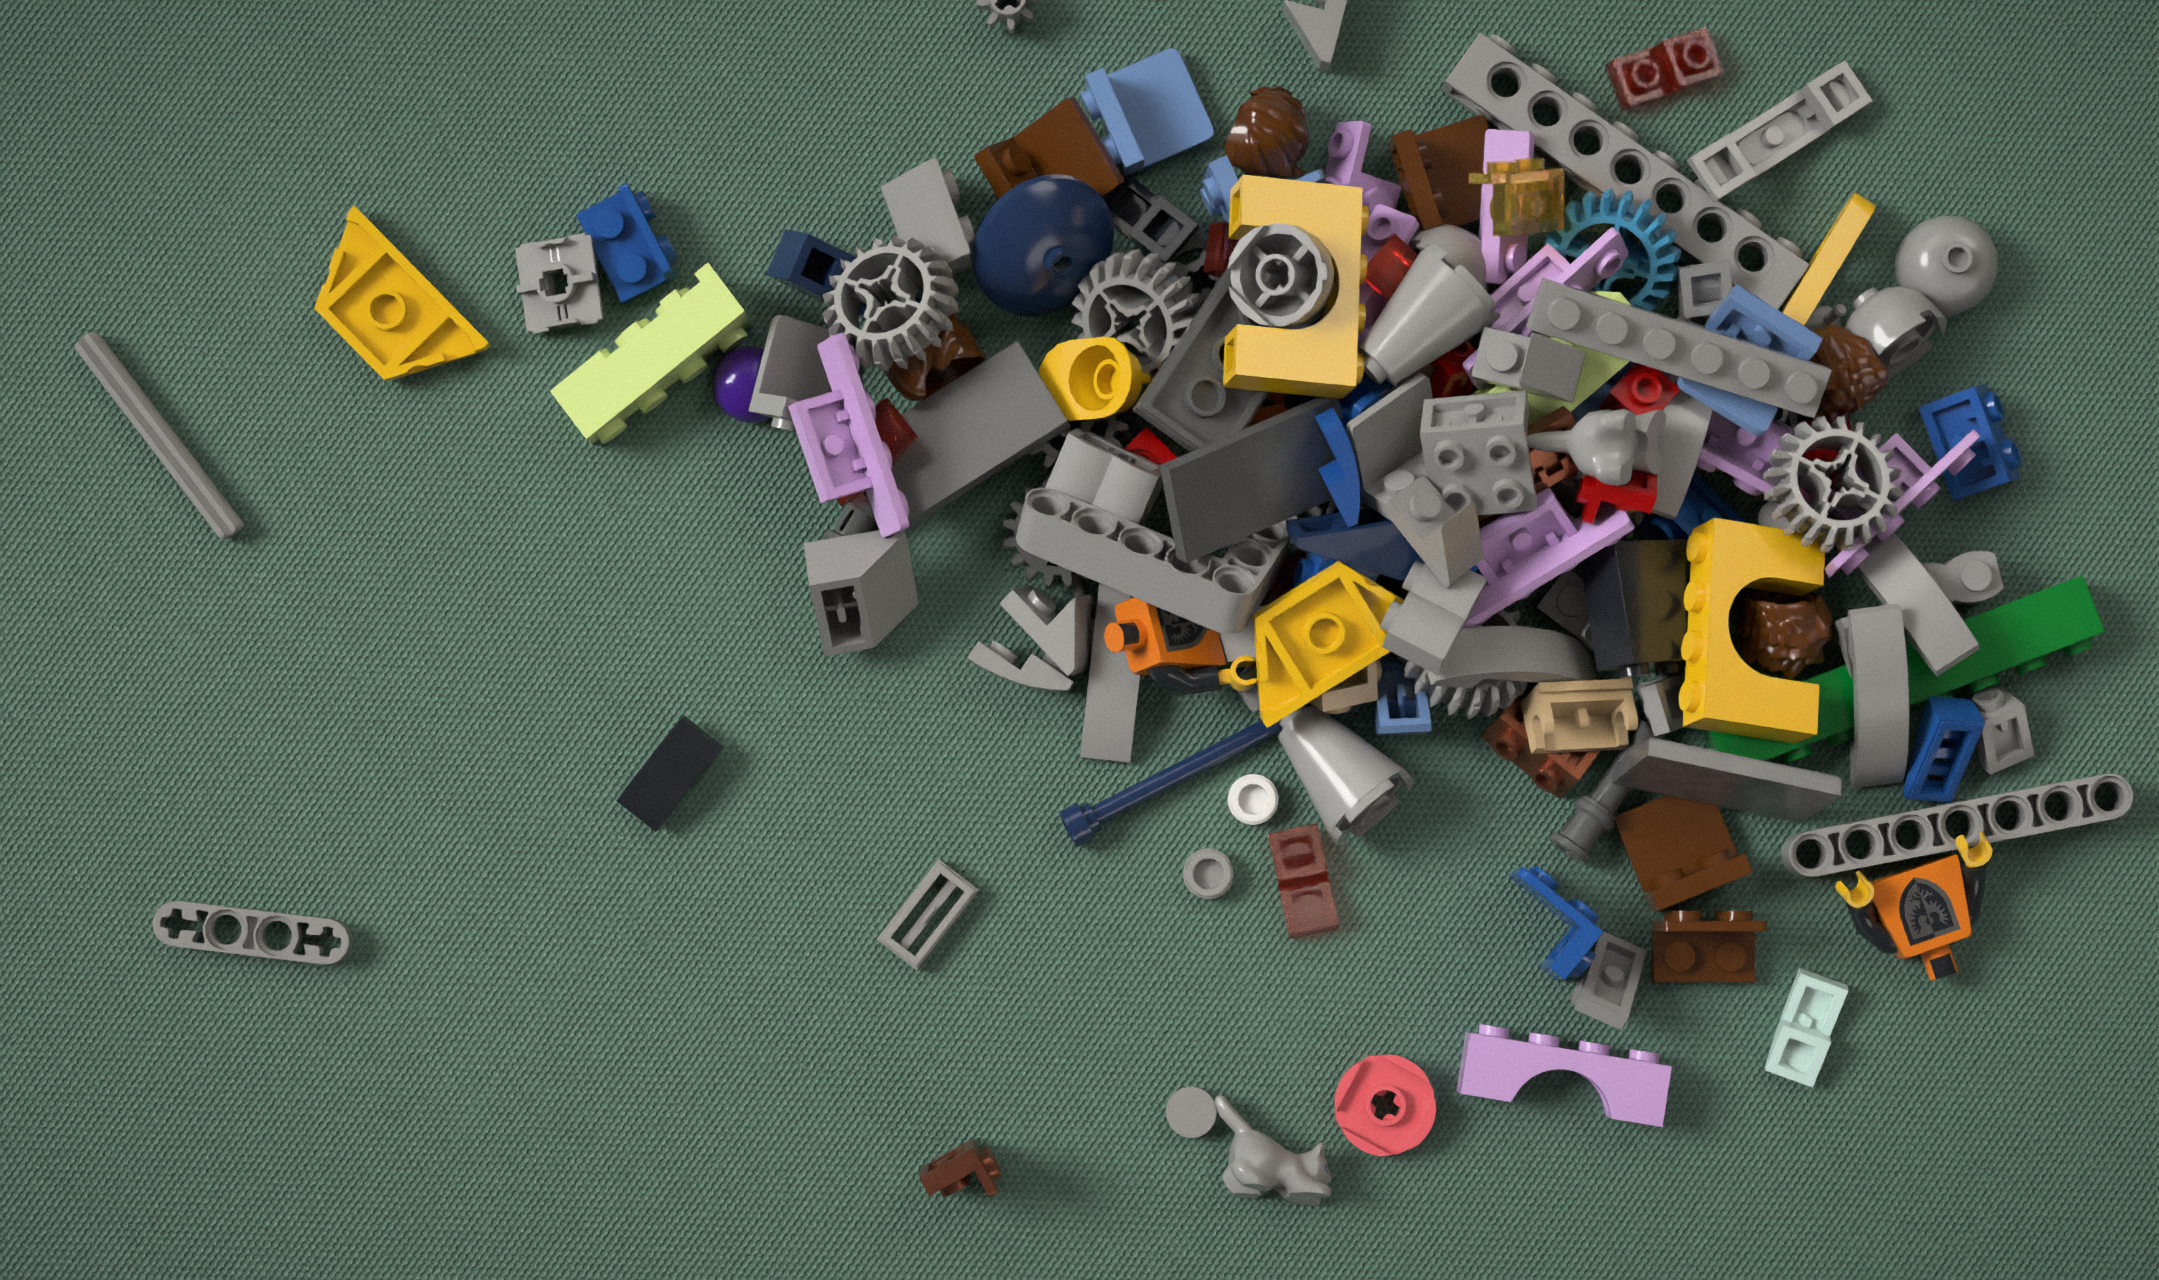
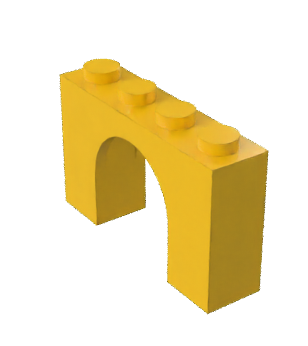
[1223,175,1369,399]
[1679,518,1825,744]

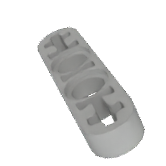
[153,901,353,964]

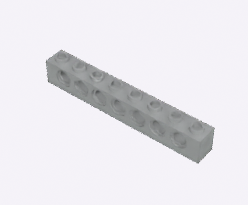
[1441,33,1810,310]

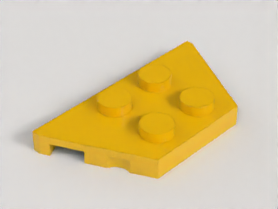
[314,206,491,382]
[1252,561,1404,728]

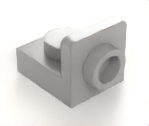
[1969,687,2035,775]

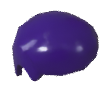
[712,346,770,423]

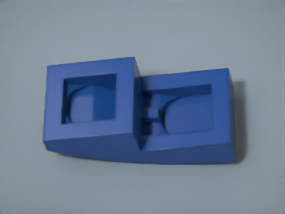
[1315,407,1360,528]

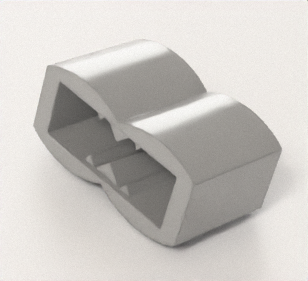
[1046,428,1163,526]
[1922,551,2004,606]
[1380,560,1487,675]

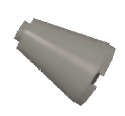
[1358,244,1501,385]
[1278,705,1415,846]

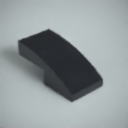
[1105,174,1200,264]
[616,715,724,832]

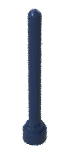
[1058,719,1283,848]

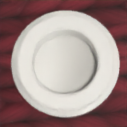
[1227,774,1278,825]

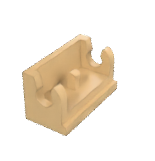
[1520,679,1638,754]

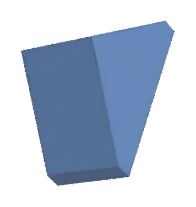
[1373,657,1431,736]

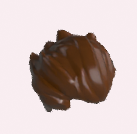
[1224,86,1310,179]
[884,314,987,402]
[1809,324,1888,422]
[1736,590,1833,680]

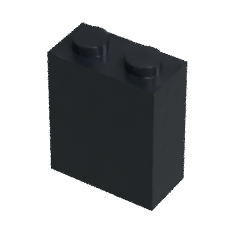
[1580,539,1691,679]

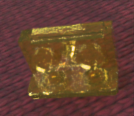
[1469,158,1564,237]

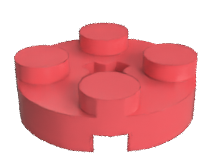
[1334,1054,1436,1156]

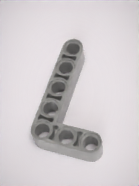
[1016,488,1291,634]

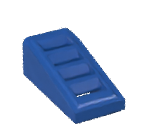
[1903,696,1986,802]

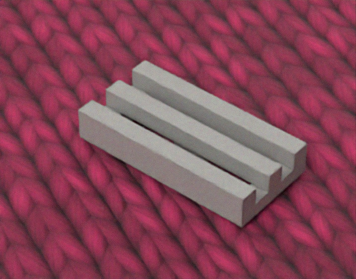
[877,859,979,970]

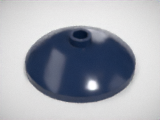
[972,174,1114,316]

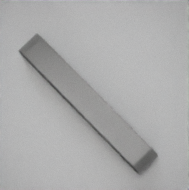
[1781,774,2133,877]

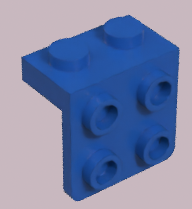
[1509,866,1603,980]

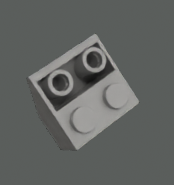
[881,158,975,287]
[804,529,919,656]

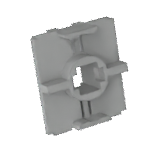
[515,233,604,334]

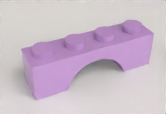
[1456,1024,1672,1127]

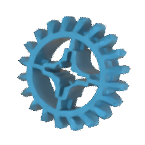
[1545,187,1681,312]

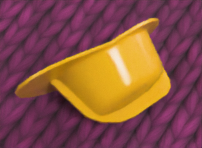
[1038,336,1151,421]

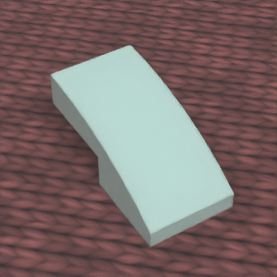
[1765,968,1848,1088]

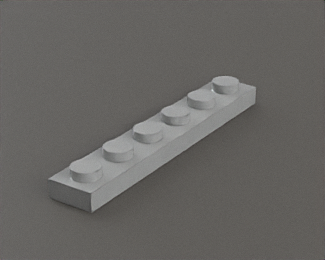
[1526,277,1832,418]

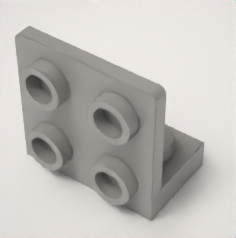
[1346,373,1433,520]
[1420,390,1537,516]

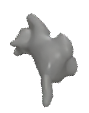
[1527,409,1666,486]
[1215,1095,1332,1206]

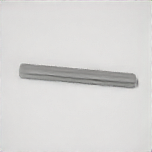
[75,331,244,540]

